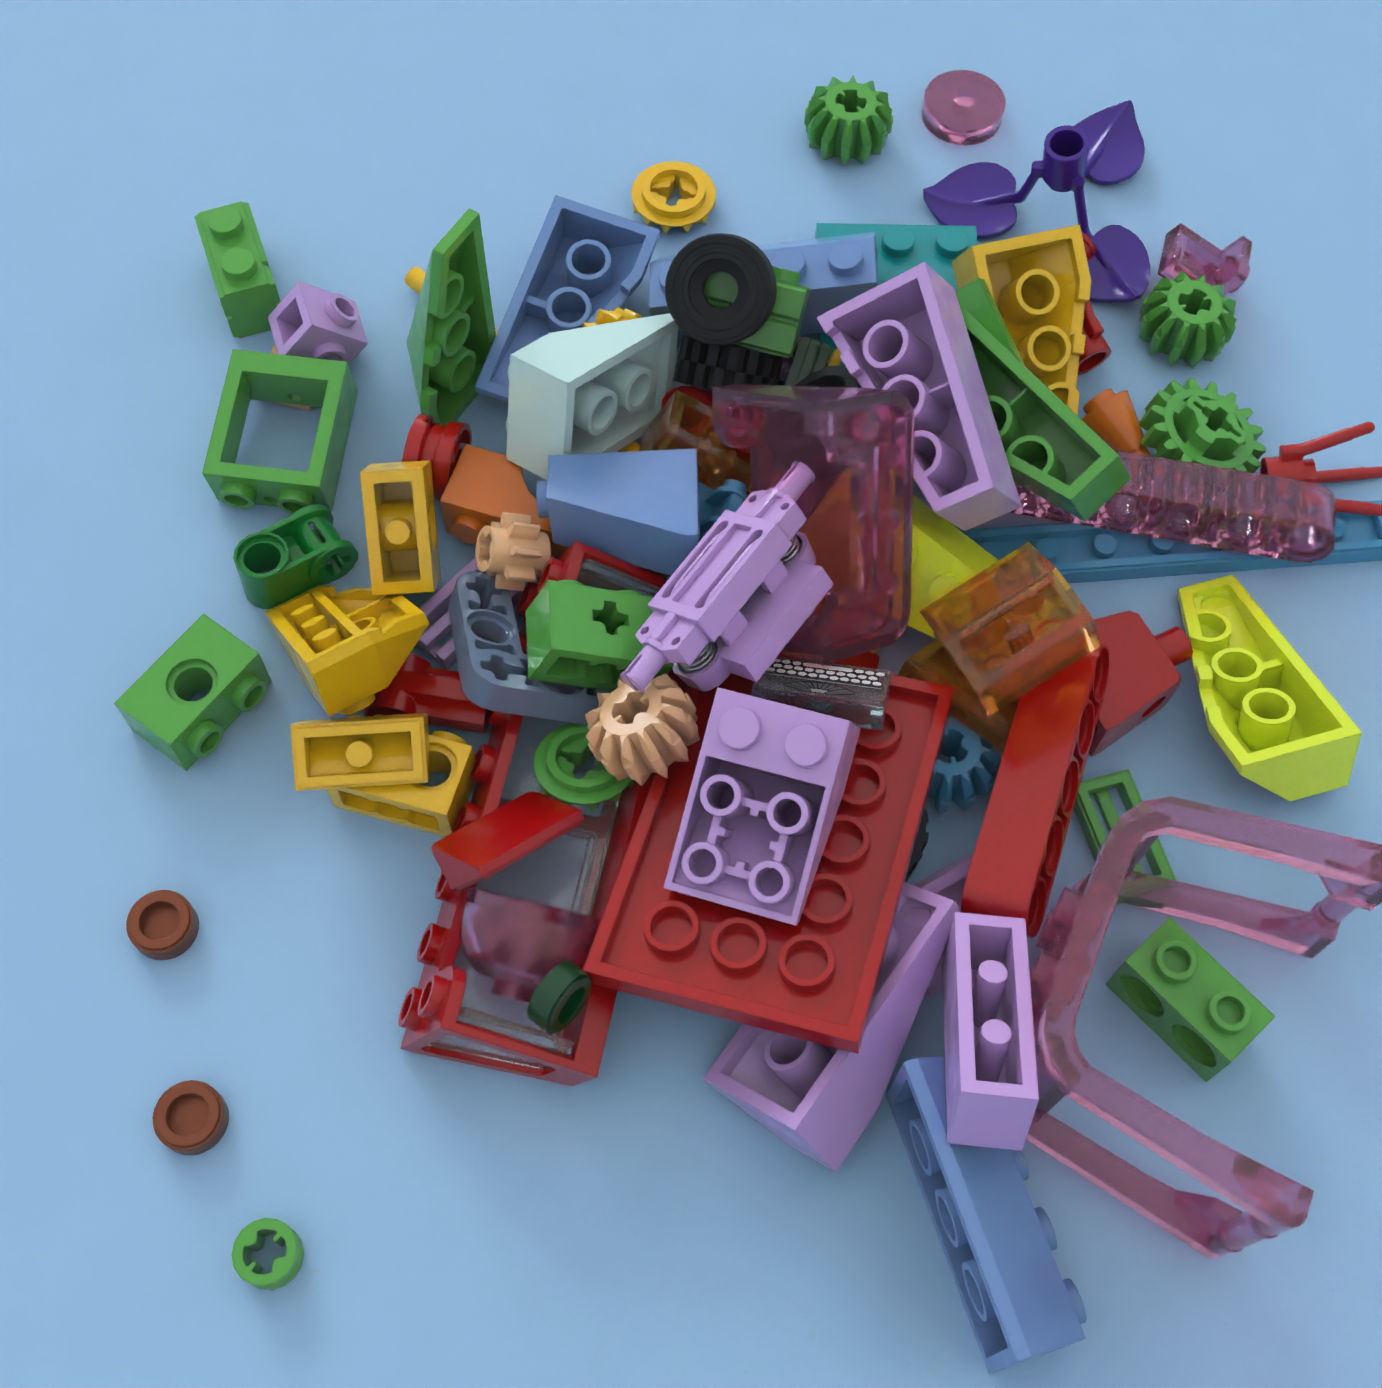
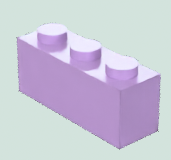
[942,912,1039,1151]

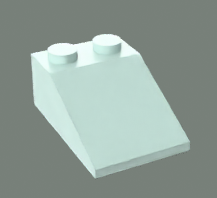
[506,313,679,480]

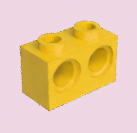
[326,714,476,837]

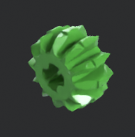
[804,75,893,166]
[1139,271,1237,369]

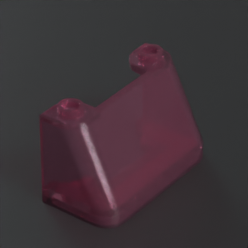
[712,384,914,665]

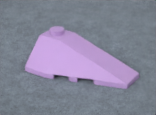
[704,882,961,1172]

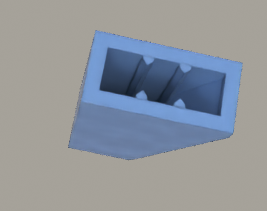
[536,448,700,576]

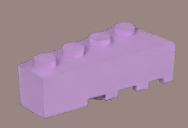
[816,262,1022,531]

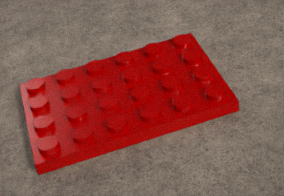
[583,651,954,1054]

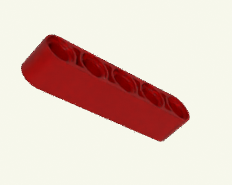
[961,638,1110,938]

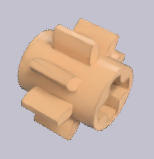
[475,512,551,591]

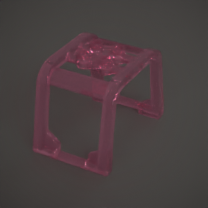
[1026,796,1382,1259]

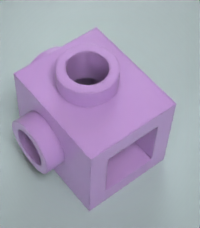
[268,281,368,365]

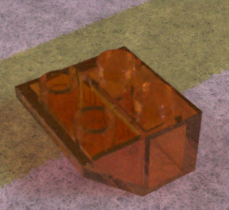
[919,542,1101,717]

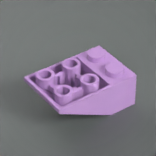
[663,687,860,926]

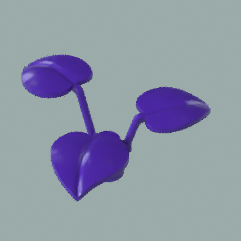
[923,100,1150,303]

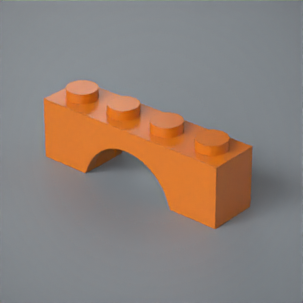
[440,444,665,592]

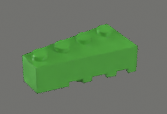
[959,304,1131,522]

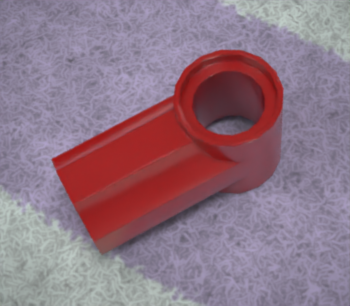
[364,653,491,734]

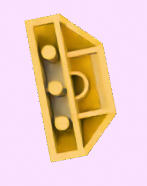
[265,585,429,717]

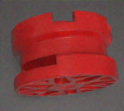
[402,414,472,501]

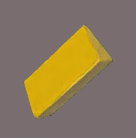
[290,713,429,791]

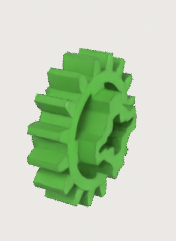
[1139,378,1266,496]

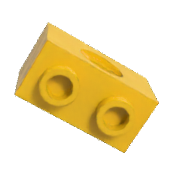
[360,460,442,596]

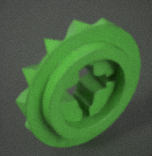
[534,723,634,812]

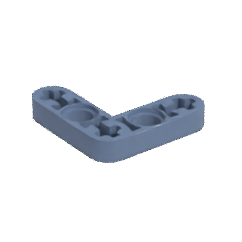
[448,571,612,725]

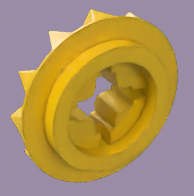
[632,161,716,234]

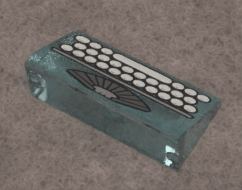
[751,656,893,731]

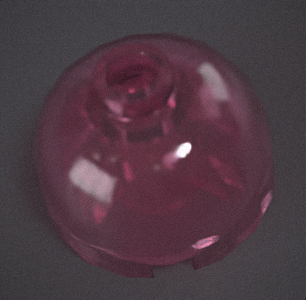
[459,887,601,1002]

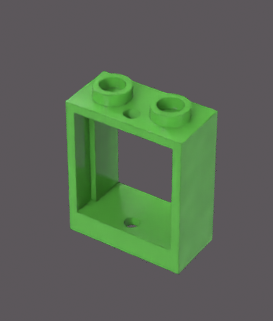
[202,349,358,514]

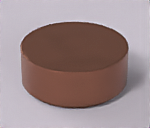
[126,890,199,960]
[153,1080,229,1155]

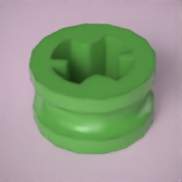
[231,1218,304,1290]

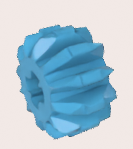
[928,706,1000,815]

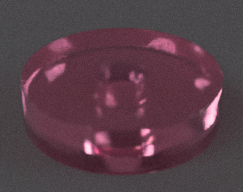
[921,70,1006,145]

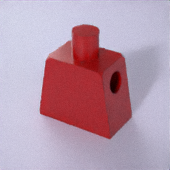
[1041,610,1193,757]

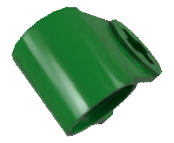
[233,504,358,609]

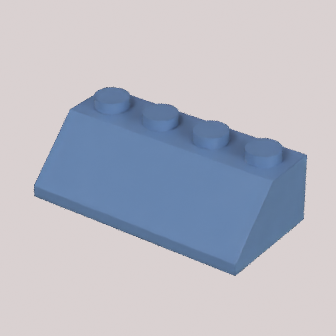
[649,232,879,348]
[886,1056,1087,1374]

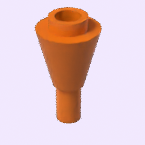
[1082,388,1166,489]

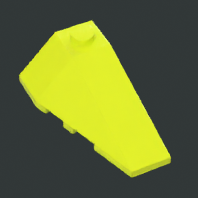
[1177,574,1362,802]

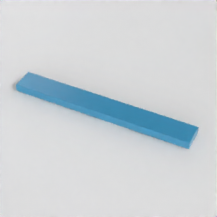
[960,500,1382,586]

